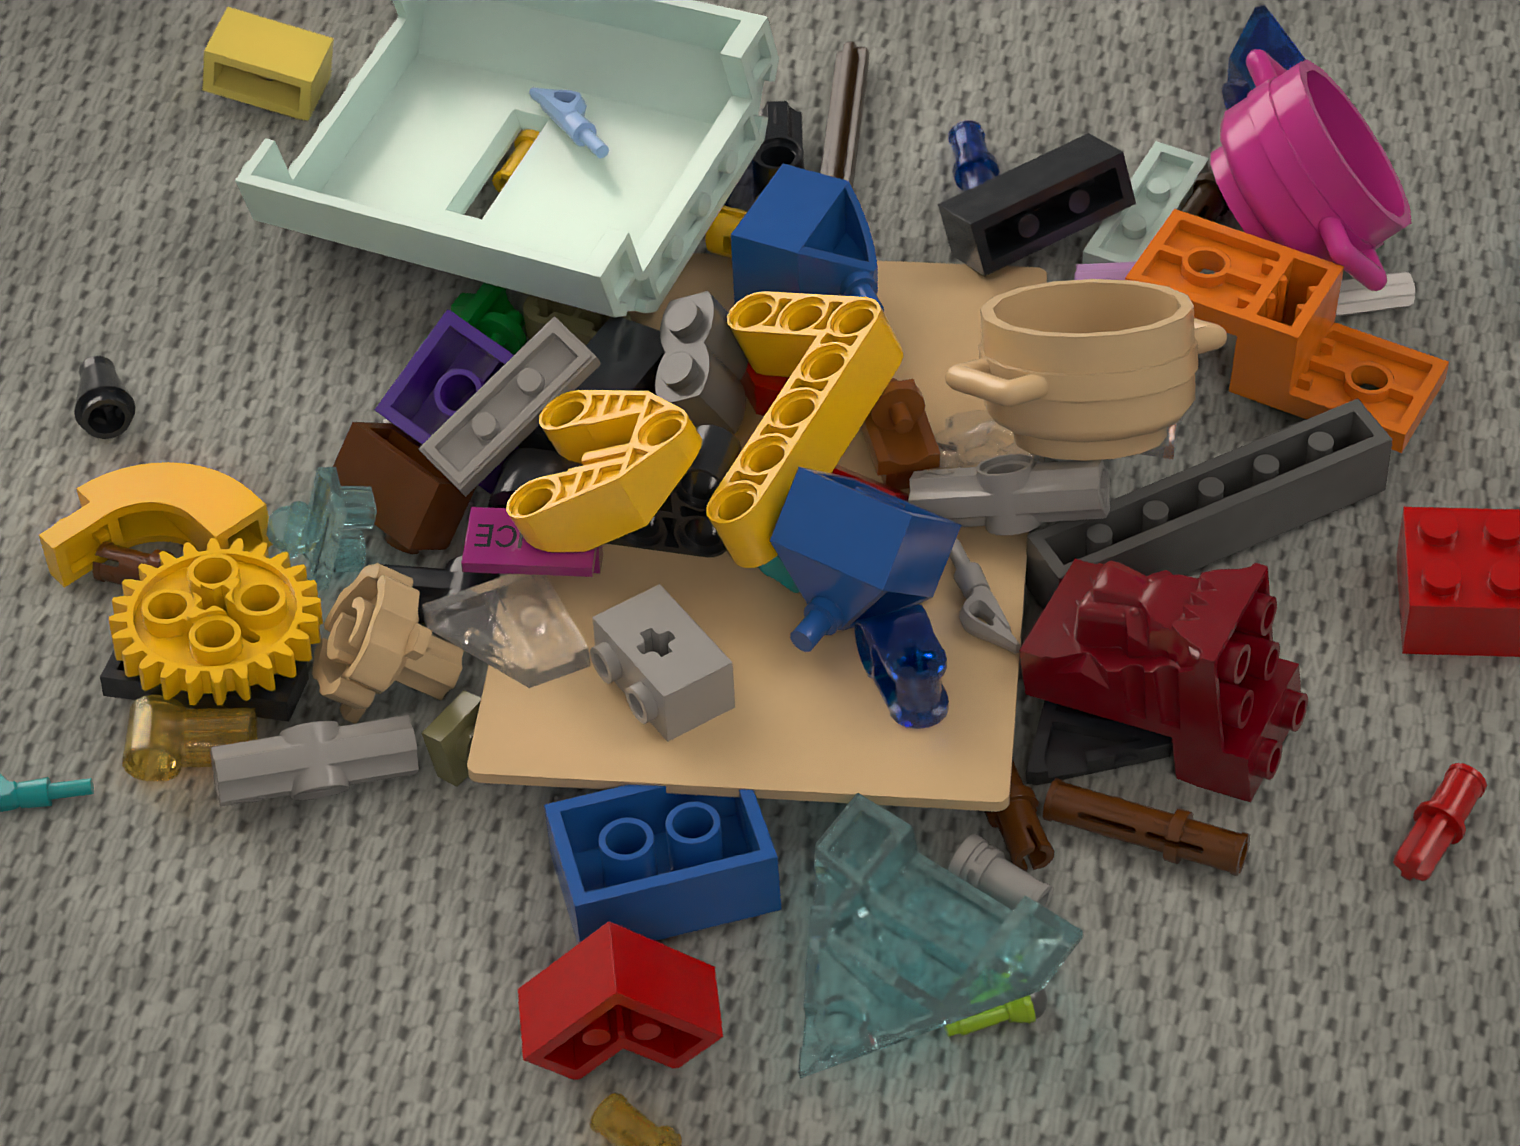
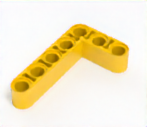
[706,291,904,568]

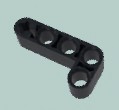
[488,425,742,558]

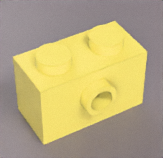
[203,7,334,121]

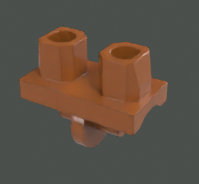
[861,378,941,490]

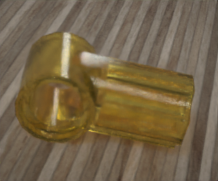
[122,695,258,781]

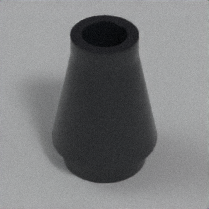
[74,356,135,439]

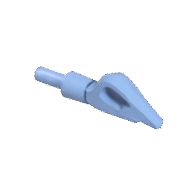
[529,87,609,158]

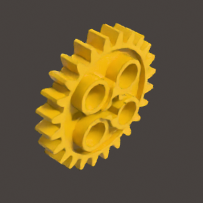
[109,538,323,705]

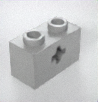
[590,584,735,742]

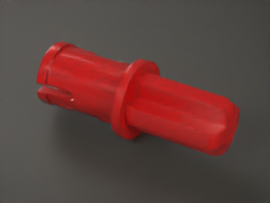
[1393,763,1487,881]

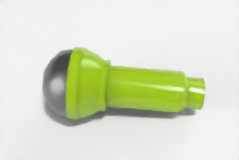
[941,975,1048,1037]

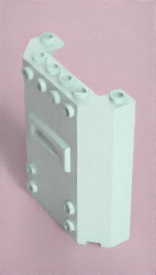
[235,0,779,317]

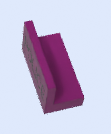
[461,507,603,577]

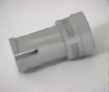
[946,833,1054,924]

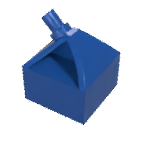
[731,163,884,312]
[770,467,961,652]

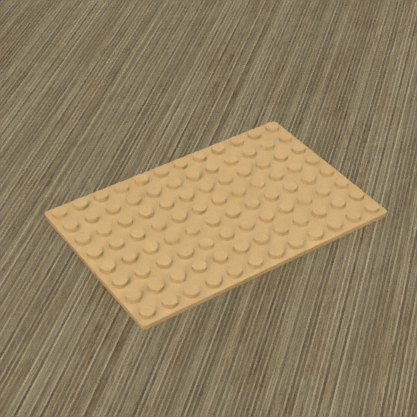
[467,253,1047,812]

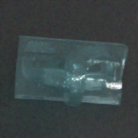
[266,467,377,591]

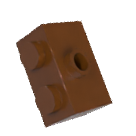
[323,422,477,554]

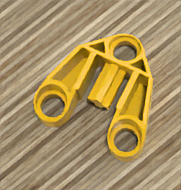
[506,390,703,552]

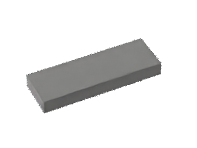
[419,316,601,497]

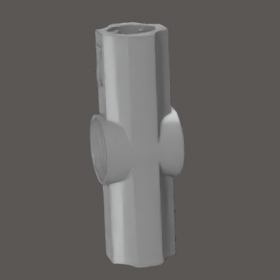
[908,454,1111,535]
[210,715,419,807]

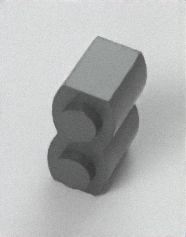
[655,291,749,434]

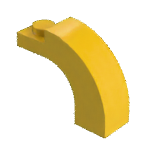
[39,462,275,588]

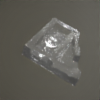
[422,574,591,688]

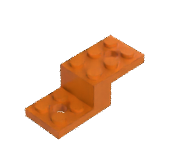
[1125,209,1449,453]

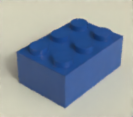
[544,784,782,944]

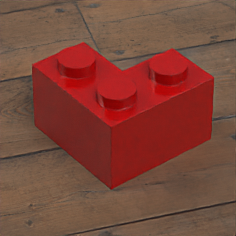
[518,921,723,1080]

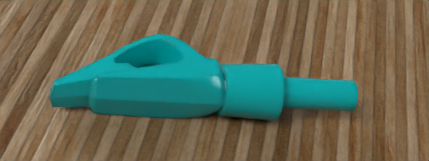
[0,773,94,812]

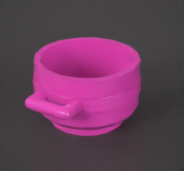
[1211,49,1412,292]

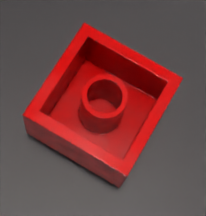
[1396,507,1520,657]

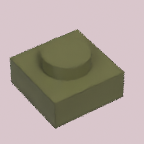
[421,690,481,787]

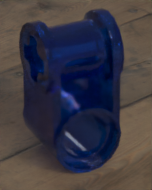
[854,604,949,729]

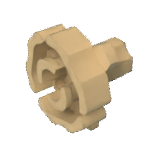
[312,563,464,724]

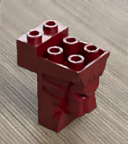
[1019,559,1308,803]

